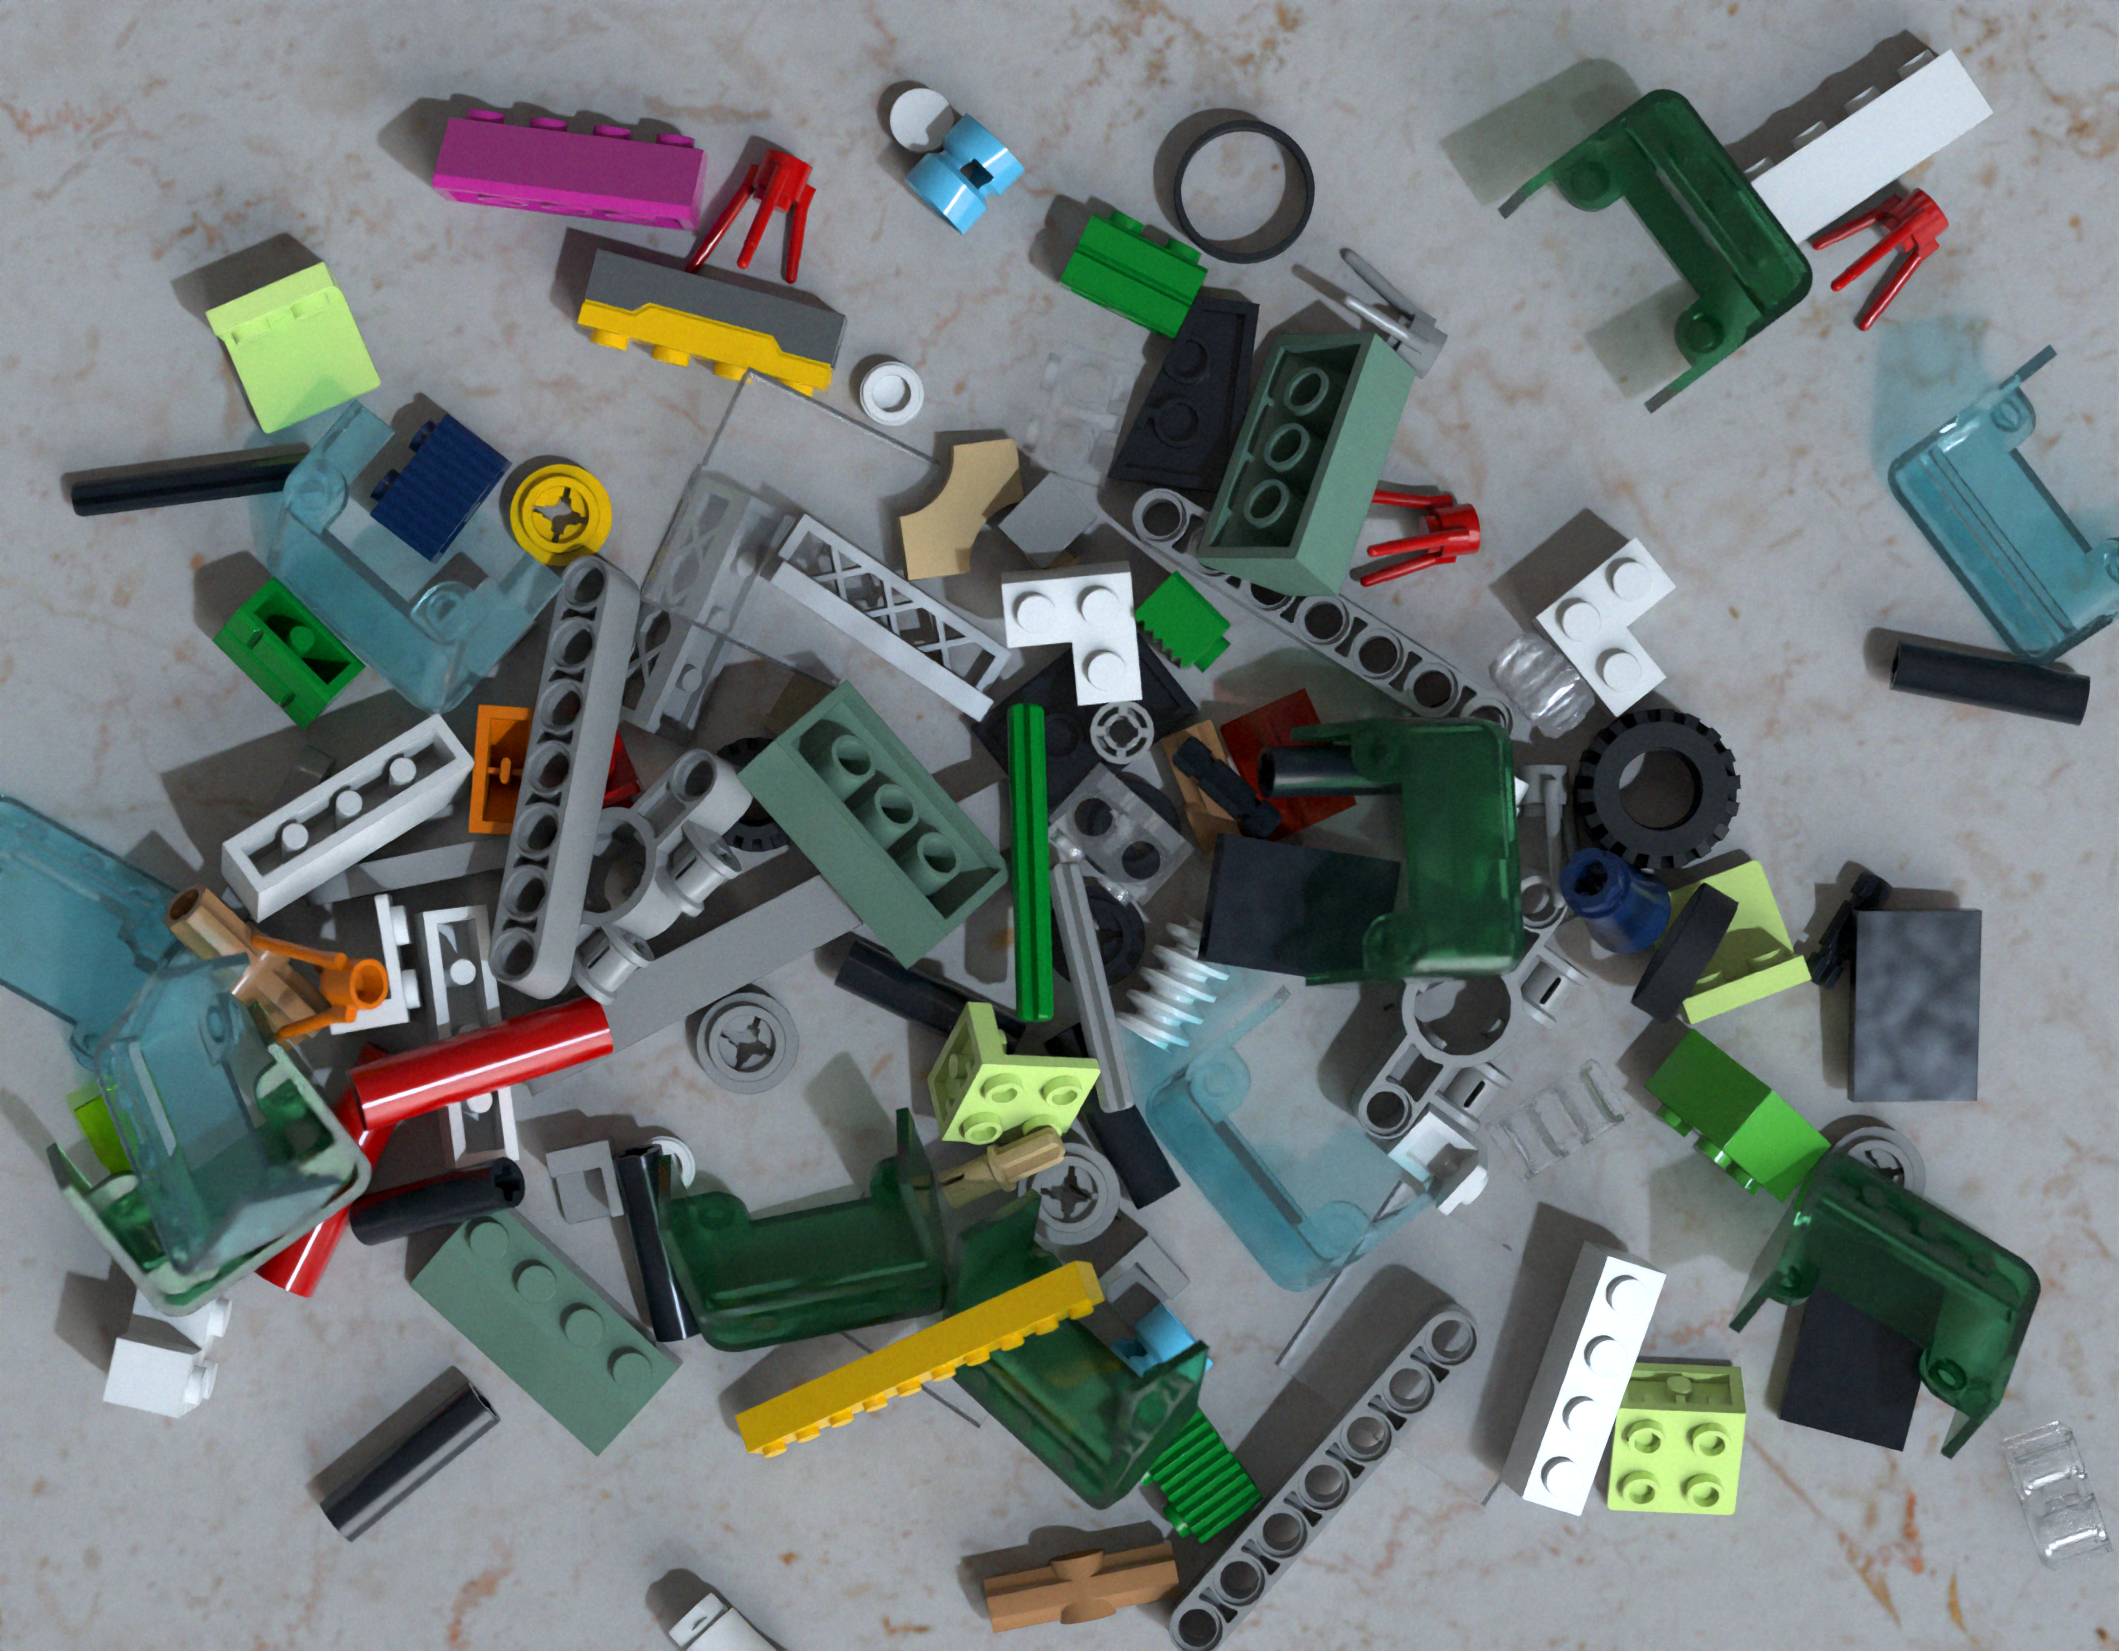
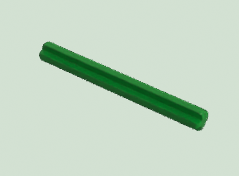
[1007,703,1054,1022]

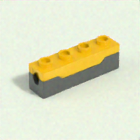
[577,248,848,401]

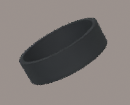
[1174,120,1315,264]
[1631,882,1738,1024]

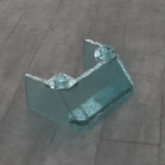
[1888,344,2119,666]
[267,399,566,714]
[93,952,342,1276]
[1145,985,1443,1292]

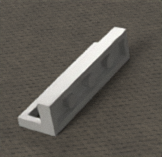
[619,475,791,748]
[759,512,1013,722]

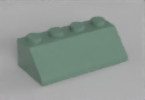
[1195,332,1416,596]
[736,680,1012,970]
[409,1207,684,1457]

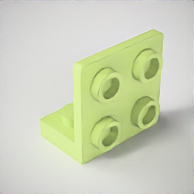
[205,261,381,434]
[1653,860,1812,1025]
[927,1002,1101,1145]
[1607,1362,1746,1515]

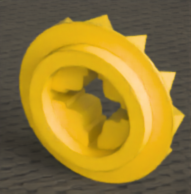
[510,464,612,566]

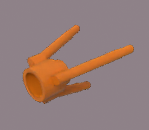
[251,935,388,1038]

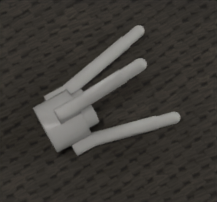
[1281,250,1448,379]
[1489,765,1581,908]

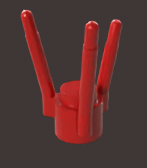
[685,149,816,284]
[1812,188,1949,331]
[1360,489,1481,587]

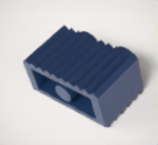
[370,414,513,564]

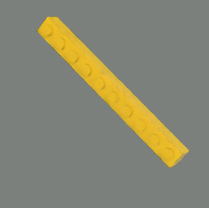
[735,1261,1105,1458]

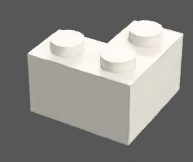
[1530,537,1676,719]
[1001,561,1142,705]
[102,1265,232,1418]

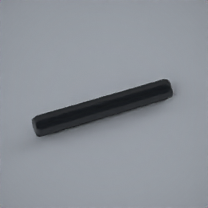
[71,452,325,517]

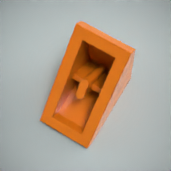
[468,704,535,836]

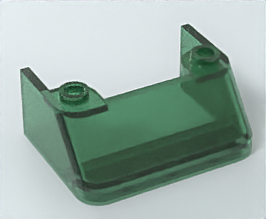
[1497,89,1813,414]
[1291,717,1525,990]
[45,1000,371,1317]
[658,1107,952,1352]
[1728,1153,2041,1460]
[942,1189,1210,1510]

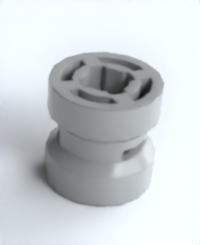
[1090,701,1154,765]

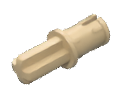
[938,1127,1065,1210]

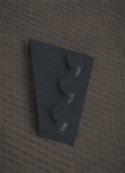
[1107,295,1260,493]

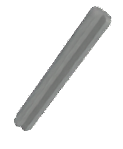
[1049,861,1135,1113]

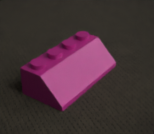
[432,109,708,233]

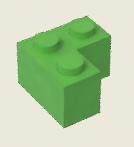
[1643,1028,1832,1203]

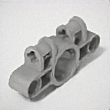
[526,749,753,1006]
[1351,866,1589,1139]

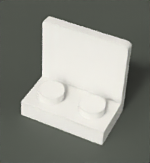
[327,894,423,1035]

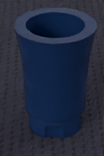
[1559,848,1671,954]

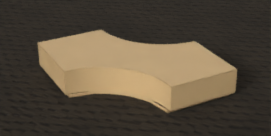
[896,438,1024,581]

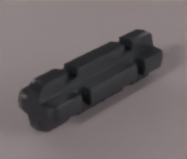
[1172,737,1283,840]
[1806,871,1892,990]

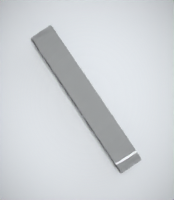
[1132,488,1516,755]
[488,555,640,1000]
[1168,1303,1480,1651]

